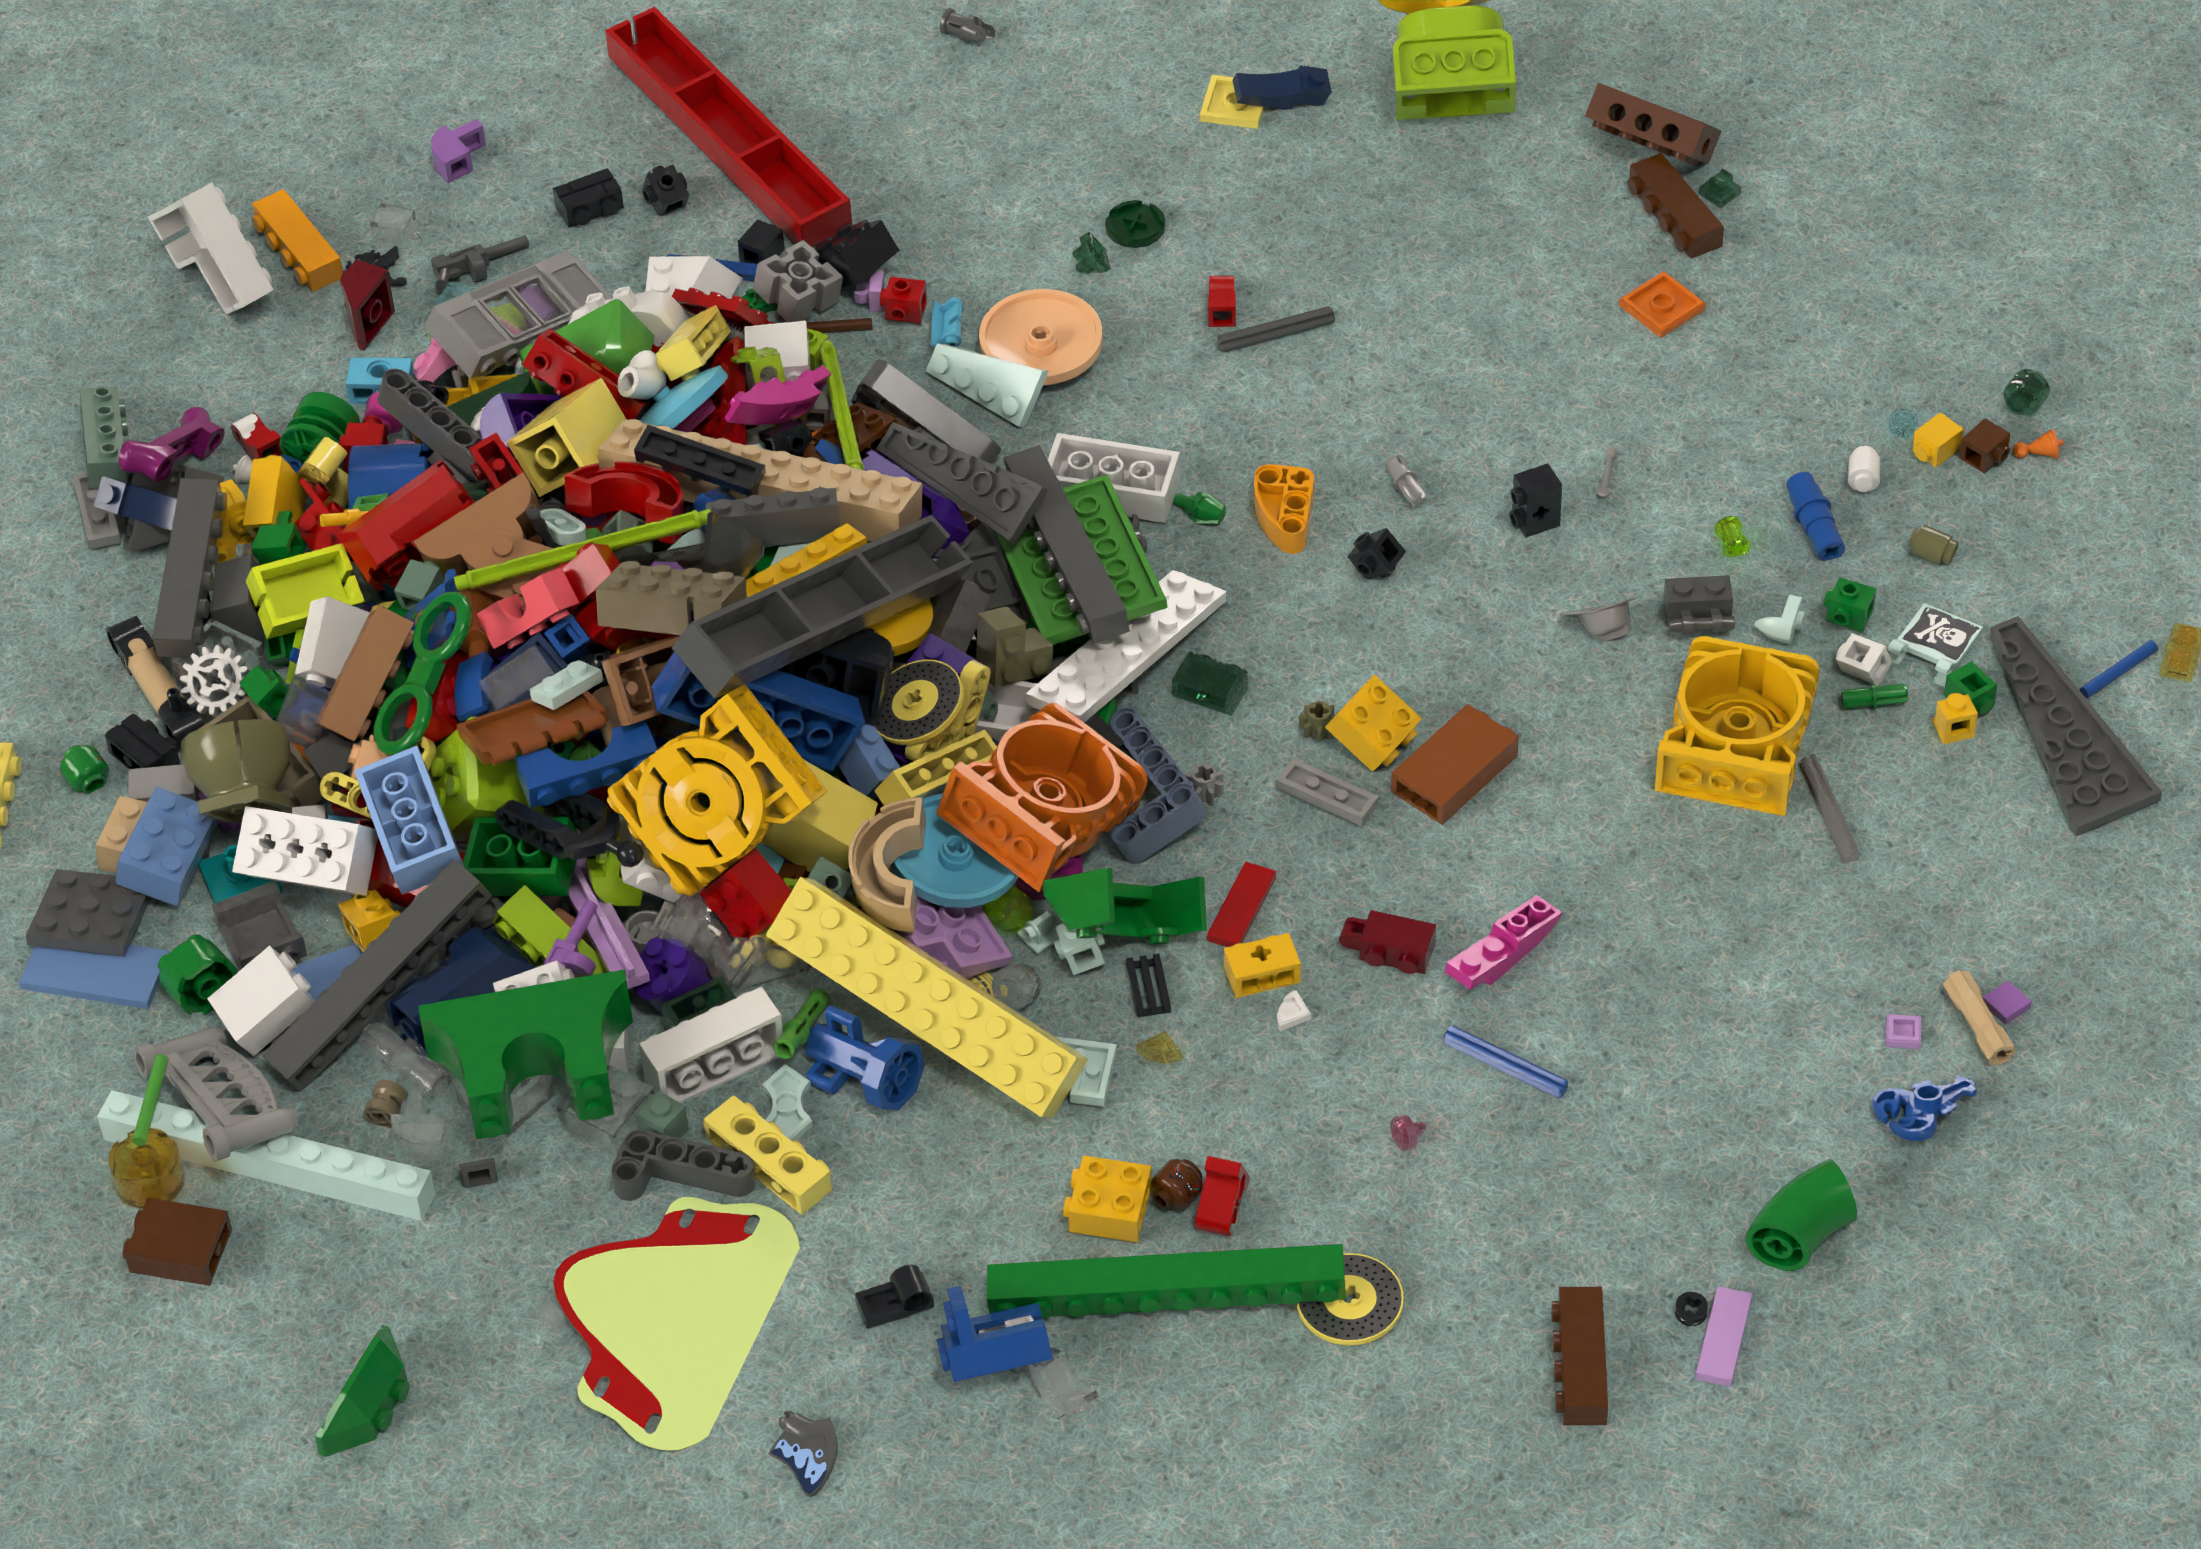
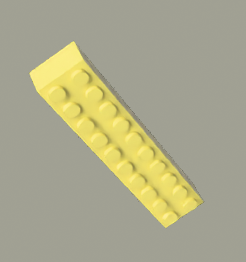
[766,877,1089,1118]

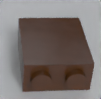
[123,1197,232,1286]

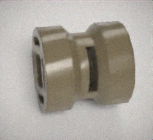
[363,1080,408,1128]

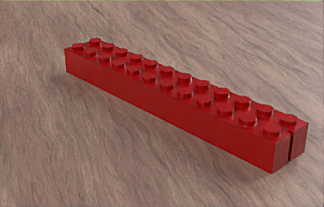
[605,6,852,247]

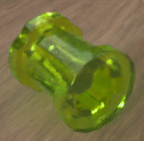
[1714,516,1751,558]

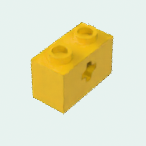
[1224,933,1301,998]

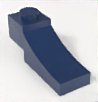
[1232,65,1332,110]
[94,476,177,530]

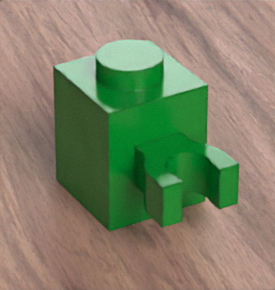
[252,511,306,565]

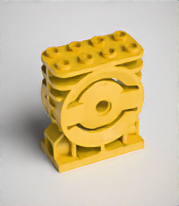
[1655,636,1820,816]
[607,684,828,896]

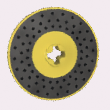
[874,660,964,745]
[1297,1253,1403,1346]

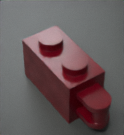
[1339,910,1436,974]

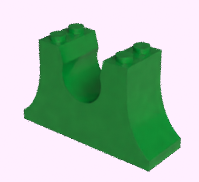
[418,969,633,1139]

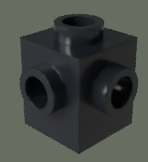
[642,164,689,216]
[1347,528,1406,579]

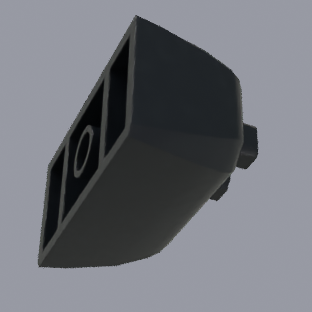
[782,627,895,725]

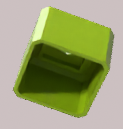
[431,716,544,843]

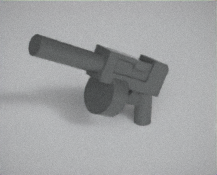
[431,235,529,290]

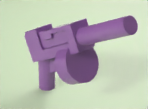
[543,900,598,978]

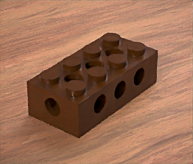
[1585,83,1722,166]

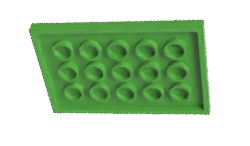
[992,474,1168,645]

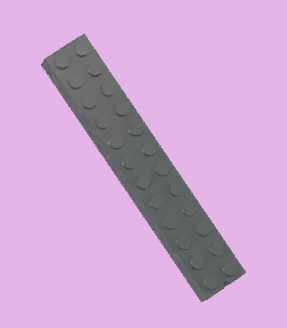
[672,515,974,698]

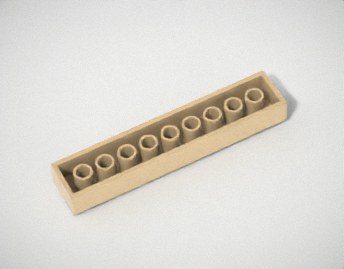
[599,419,922,541]

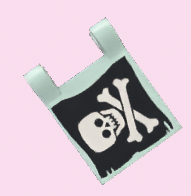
[1888,603,1983,687]

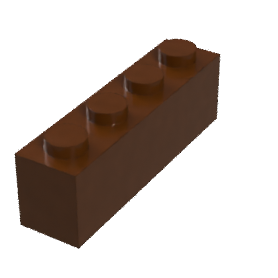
[1627,153,1724,259]
[1551,1287,1608,1425]

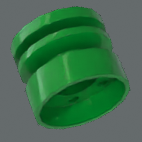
[280,391,360,468]

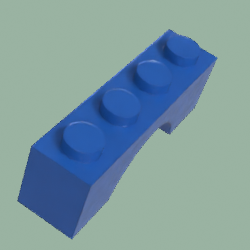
[516,720,658,808]

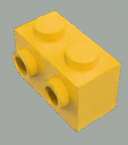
[338,890,400,952]

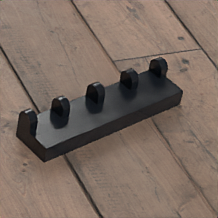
[634,425,766,497]

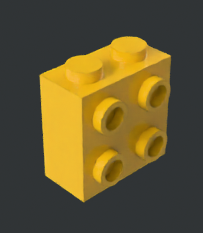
[1325,674,1422,772]
[1063,1155,1152,1243]

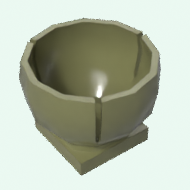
[181,719,290,823]

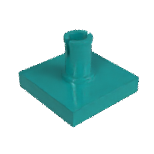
[198,845,283,903]

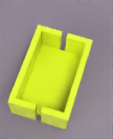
[246,543,365,639]

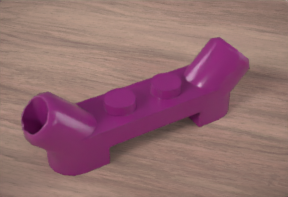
[118,407,225,482]

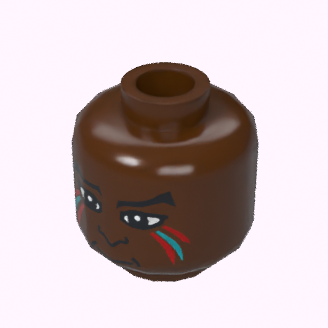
[1151,1159,1203,1211]

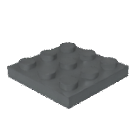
[26,869,151,956]

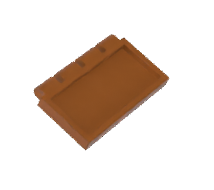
[456,690,608,766]

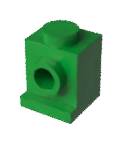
[1944,661,1997,715]
[239,665,298,719]

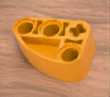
[1254,464,1314,554]

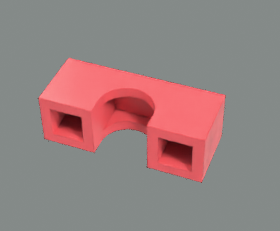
[476,567,579,650]

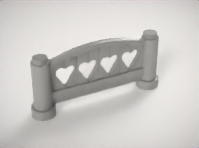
[133,1027,298,1162]

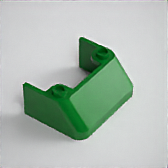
[1043,868,1207,945]

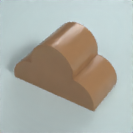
[413,472,542,577]
[601,635,681,726]

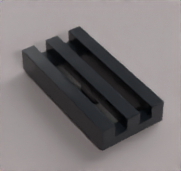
[1126,953,1171,1017]

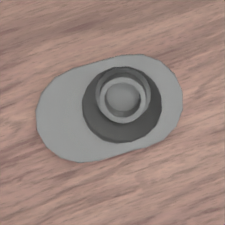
[1560,598,1635,641]

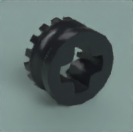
[1675,1292,1708,1327]

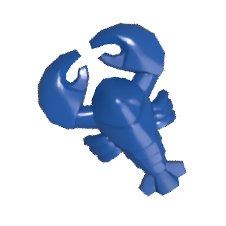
[1873,1076,1977,1141]

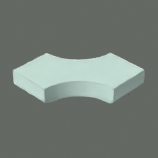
[762,1064,813,1141]

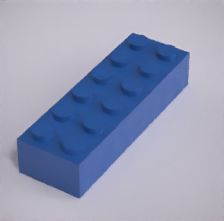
[651,652,865,771]

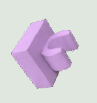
[854,270,885,312]

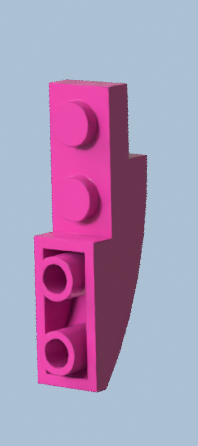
[724,365,831,425]
[1445,895,1562,990]

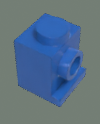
[544,614,591,665]

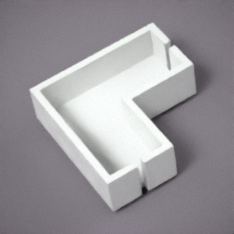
[148,183,274,314]

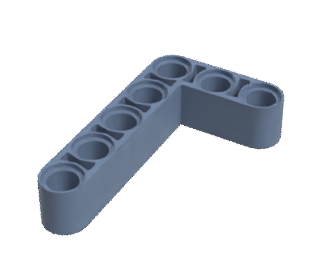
[1110,707,1206,864]

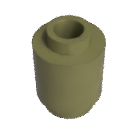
[1908,525,1959,566]

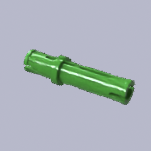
[773,988,830,1059]

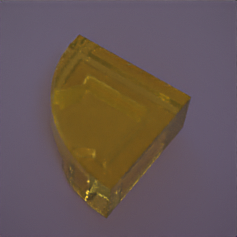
[1136,1031,1183,1064]

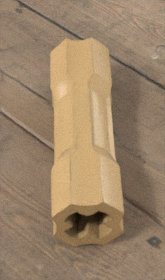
[1943,970,2016,1066]

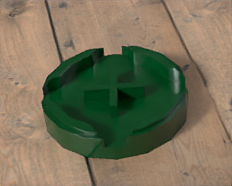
[1105,200,1166,248]

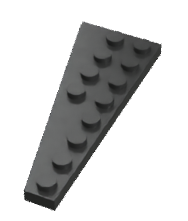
[1989,616,2162,835]

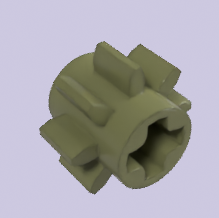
[1299,701,1336,742]

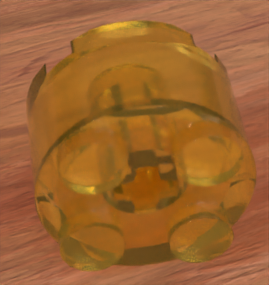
[108,1128,185,1209]

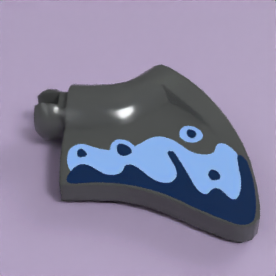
[769,1411,838,1497]

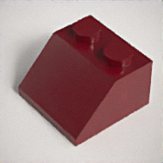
[340,259,395,351]

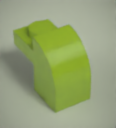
[586,835,643,906]

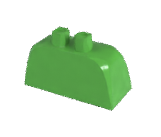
[519,299,654,395]

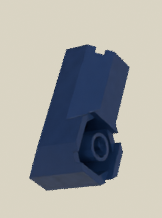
[385,927,535,1060]

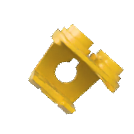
[212,479,254,567]

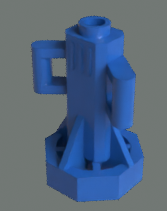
[805,1005,925,1110]

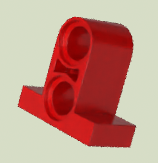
[1195,1156,1250,1236]

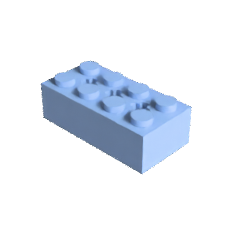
[354,746,465,895]

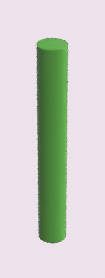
[132,1054,169,1146]

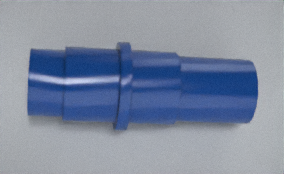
[1786,472,1845,561]

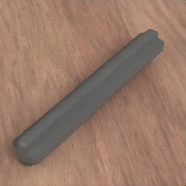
[1217,306,1335,352]

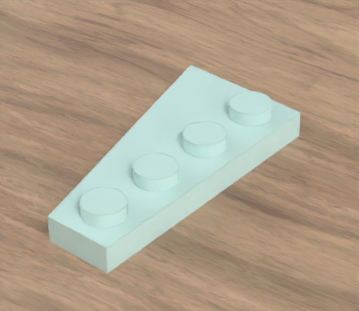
[926,343,1049,427]

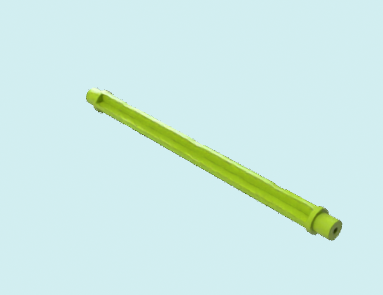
[819,340,864,470]
[454,509,714,591]

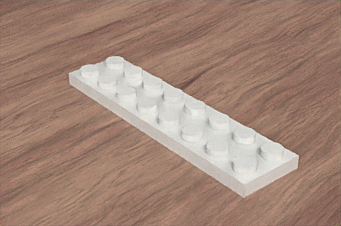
[1026,570,1226,722]

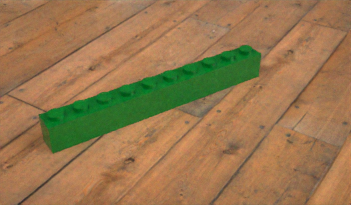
[987,1244,1346,1319]

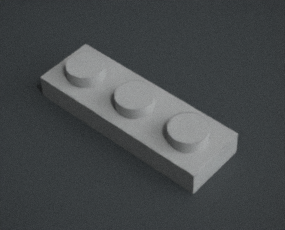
[72,472,121,549]
[1276,758,1379,827]

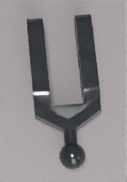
[495,793,644,868]

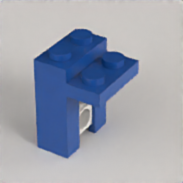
[936,1286,1053,1382]

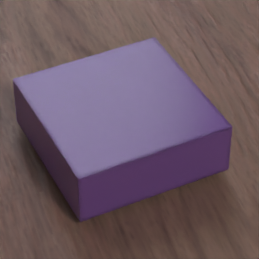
[1983,981,2032,1025]

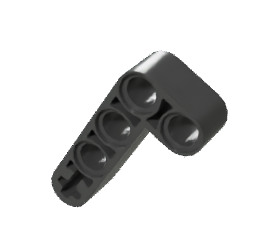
[611,1130,756,1201]

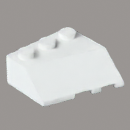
[645,256,743,318]

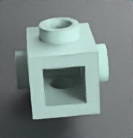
[1054,923,1105,975]

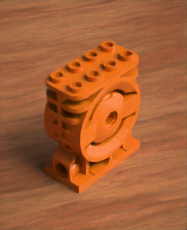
[936,703,1148,892]

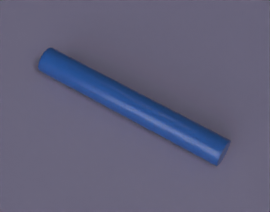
[2079,640,2158,699]

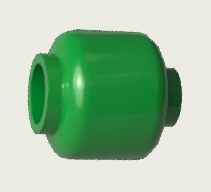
[60,745,109,794]

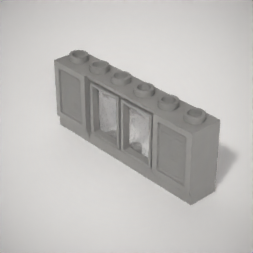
[424,251,613,379]

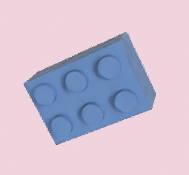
[115,787,217,907]

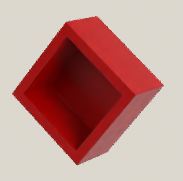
[699,848,792,945]

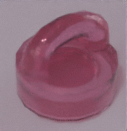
[1390,1114,1427,1151]

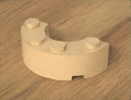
[848,797,926,932]

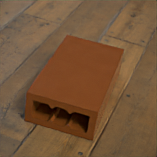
[1391,704,1519,825]

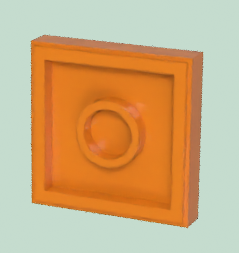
[1619,271,1706,338]

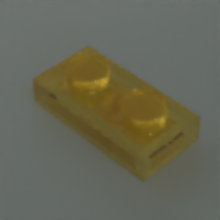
[2159,622,2201,683]

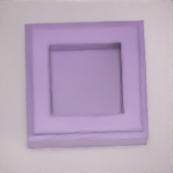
[1885,1014,1921,1049]

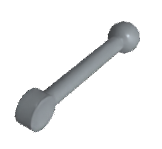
[1597,447,1618,499]

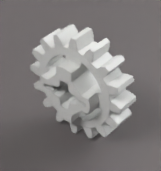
[180,645,251,717]

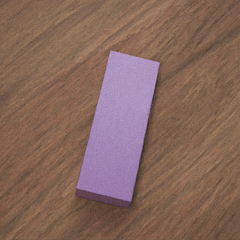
[1696,1286,1753,1387]

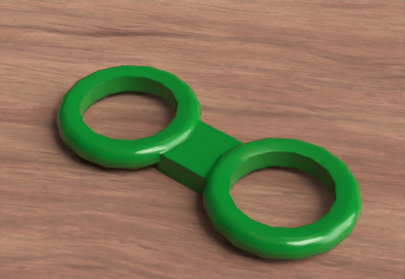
[374,591,472,756]

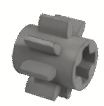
[1184,764,1224,803]

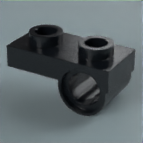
[855,1264,934,1329]

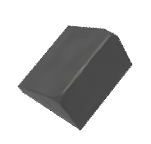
[459,1158,498,1188]

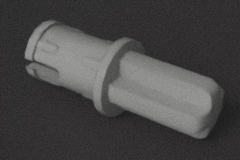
[1385,455,1426,507]

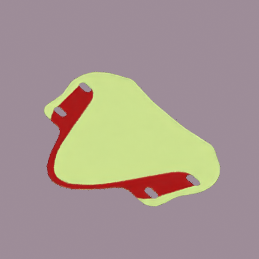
[553,1197,800,1451]

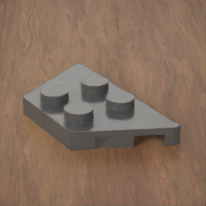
[957,522,1032,620]

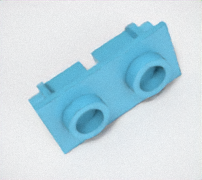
[930,297,963,348]

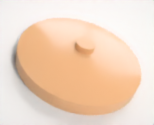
[979,289,1103,385]

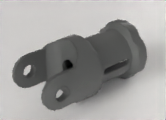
[940,8,995,42]

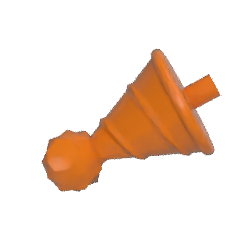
[2013,428,2064,459]

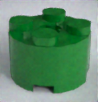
[157,934,238,1015]

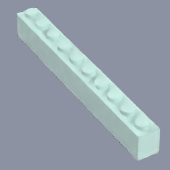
[97,1090,435,1221]

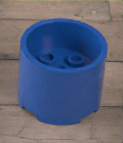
[348,443,434,509]

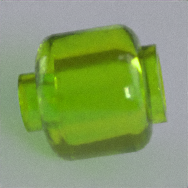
[983,885,1034,933]

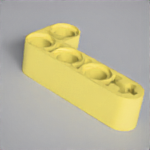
[297,437,349,510]

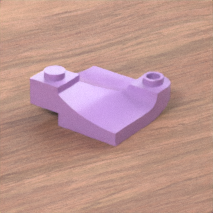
[892,895,1013,979]

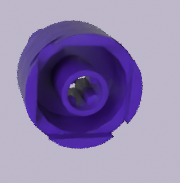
[633,937,710,1017]

